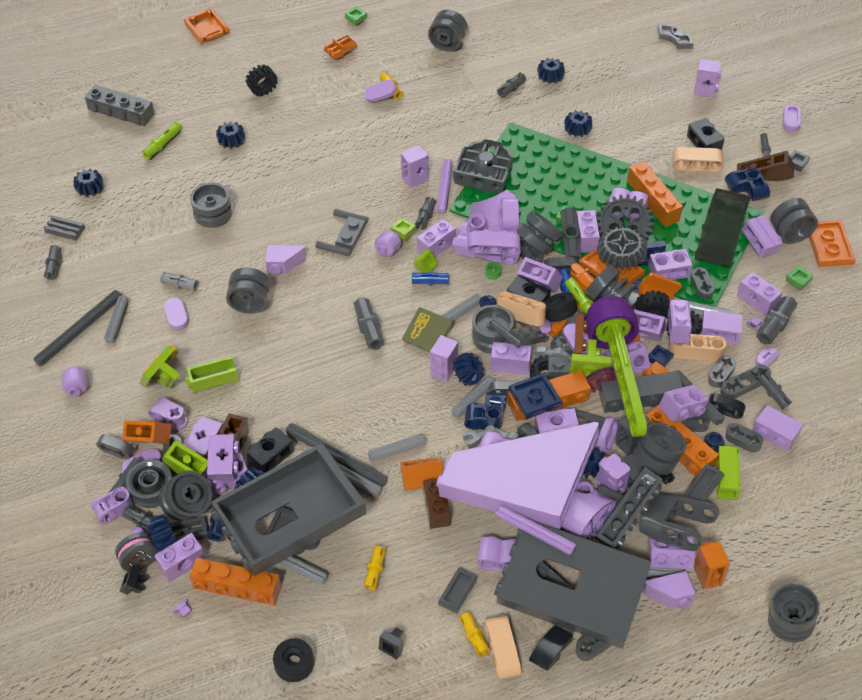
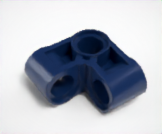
[725,168,770,201]
[464,392,506,430]

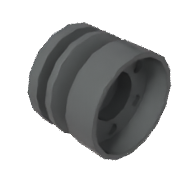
[585,264,635,302]
[768,584,820,643]

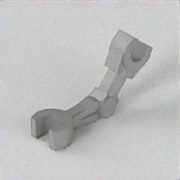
[532,346,572,364]
[463,425,519,449]

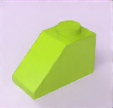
[163,440,208,475]

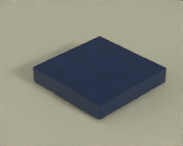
[508,373,562,419]

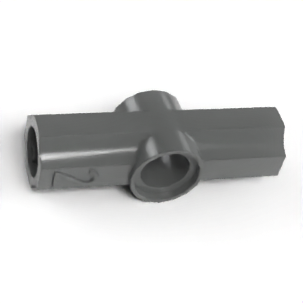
[560,207,581,261]
[756,295,798,345]
[353,297,384,350]

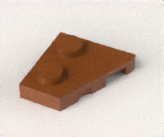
[574,314,587,354]

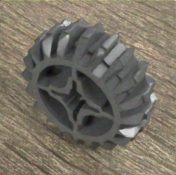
[597,226,648,271]

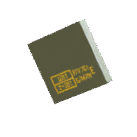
[402,307,453,353]

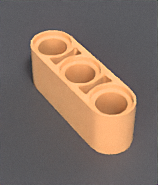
[673,147,724,172]
[496,292,546,326]
[668,334,727,361]
[485,615,521,680]

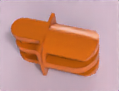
[324,35,357,60]
[570,263,595,293]

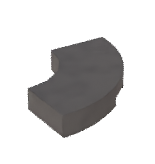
[657,24,694,49]

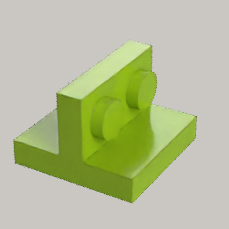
[570,339,612,385]
[139,345,180,389]

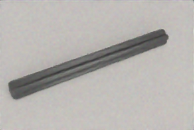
[33,290,121,366]
[286,423,388,487]

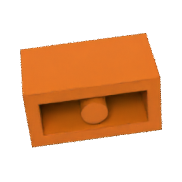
[122,420,171,444]
[693,541,730,590]

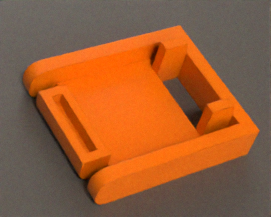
[184,8,230,44]

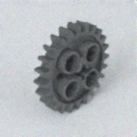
[596,194,654,250]

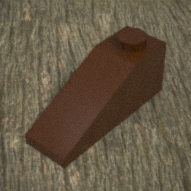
[737,150,794,181]

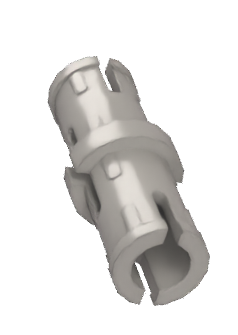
[160,272,199,292]

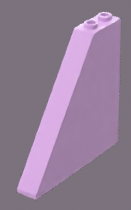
[436,422,599,529]

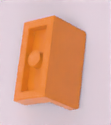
[638,273,682,300]
[400,457,443,490]

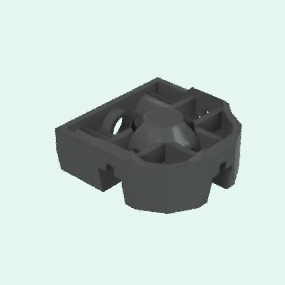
[453,139,513,194]

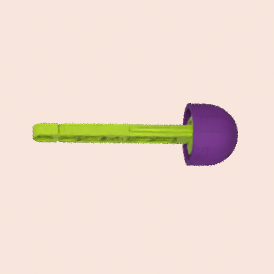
[586,296,647,437]

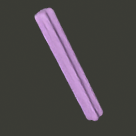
[437,159,452,213]
[496,505,576,555]

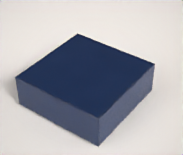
[648,345,674,368]

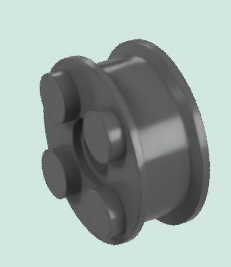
[126,460,172,508]

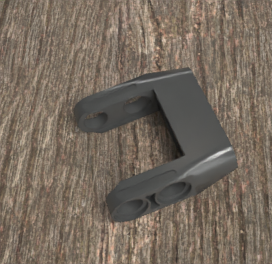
[639,493,720,551]

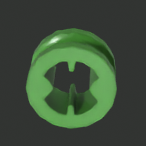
[485,262,502,280]

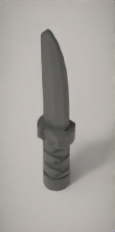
[760,133,771,157]
[99,457,141,506]
[598,486,624,502]

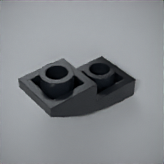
[529,625,573,671]

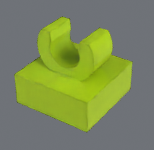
[391,218,416,242]
[413,249,438,273]

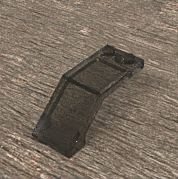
[694,188,751,268]

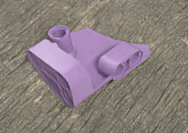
[466,190,521,265]
[562,481,616,541]

